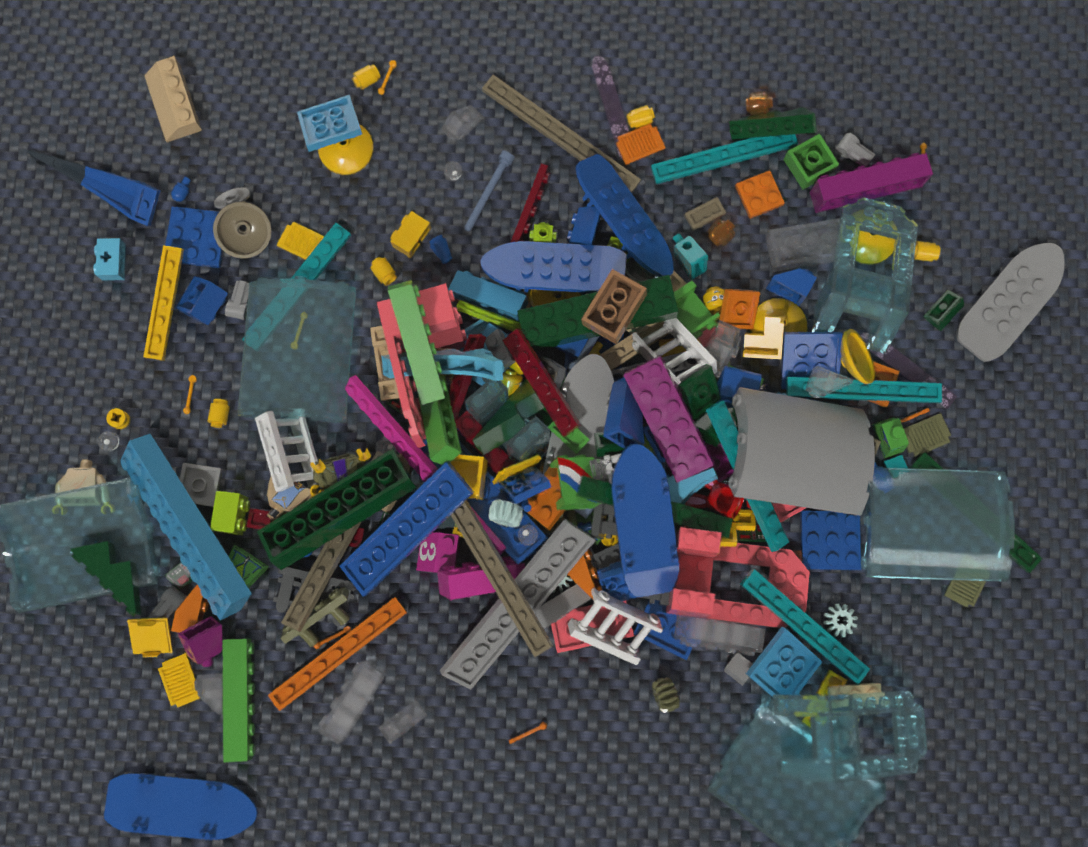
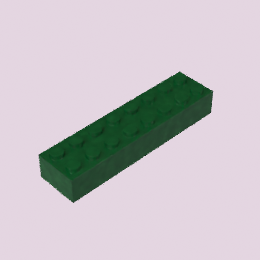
[517,275,678,351]
[257,449,417,570]

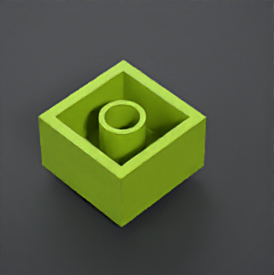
[210,491,250,536]

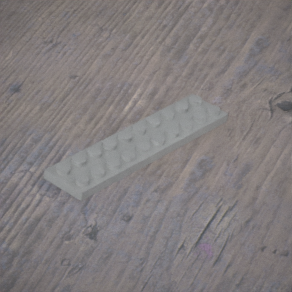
[440,519,595,689]

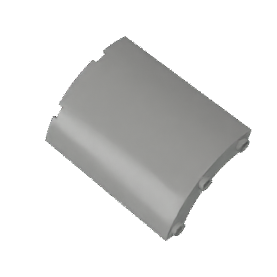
[729,387,875,516]

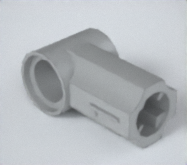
[835,133,875,168]
[225,281,253,320]

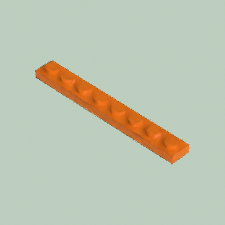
[268,597,408,711]

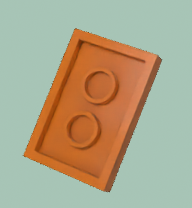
[527,466,565,530]

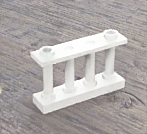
[632,318,717,394]
[255,409,318,492]
[568,588,663,665]

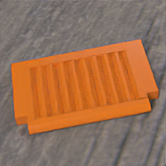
[616,124,666,165]

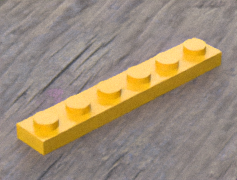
[143,245,184,361]

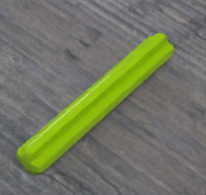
[457,300,522,331]

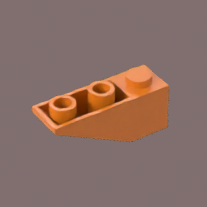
[567,549,603,599]
[171,585,209,633]

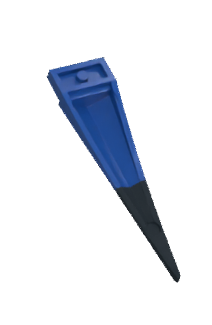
[27,150,161,226]

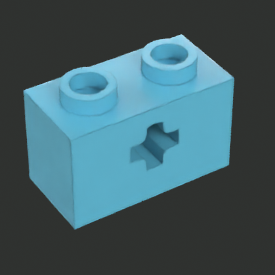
[93,238,126,280]

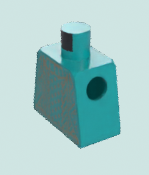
[671,234,708,281]

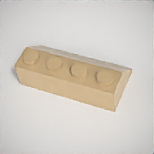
[145,56,202,142]

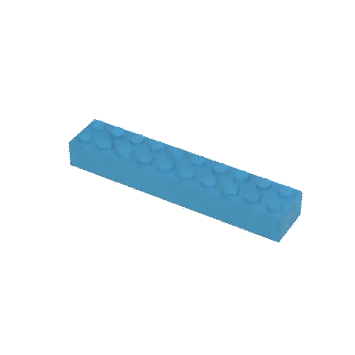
[121,434,252,620]

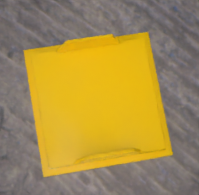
[127,618,173,657]

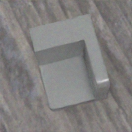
[724,653,753,686]

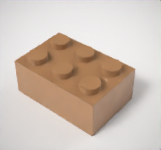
[581,269,647,344]

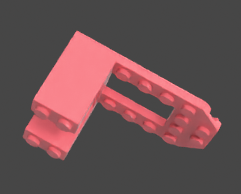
[377,284,467,448]
[666,527,810,628]

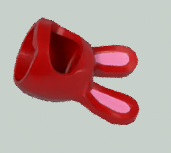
[684,473,744,519]

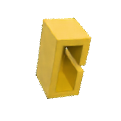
[390,211,432,258]

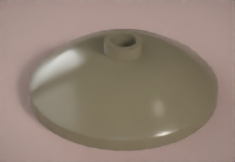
[213,202,271,258]

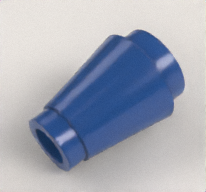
[429,235,453,264]

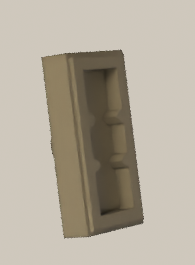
[684,197,726,231]

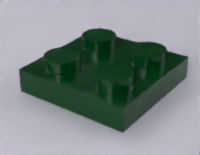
[679,365,721,420]

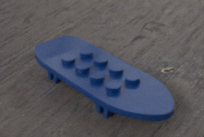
[576,154,674,277]
[481,241,626,295]
[611,444,679,597]
[104,773,258,840]

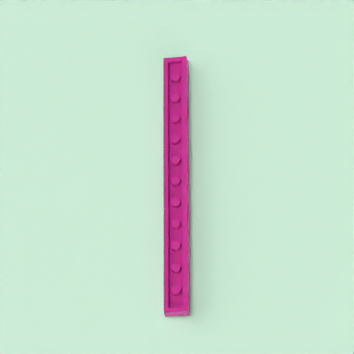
[345,375,507,556]

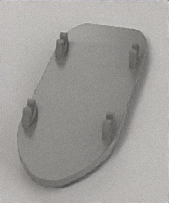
[957,243,1064,362]
[543,354,614,479]

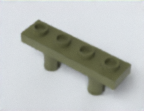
[280,586,350,647]

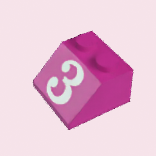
[416,532,460,573]

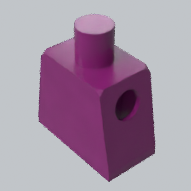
[178,616,222,667]

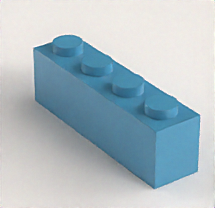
[448,270,528,322]

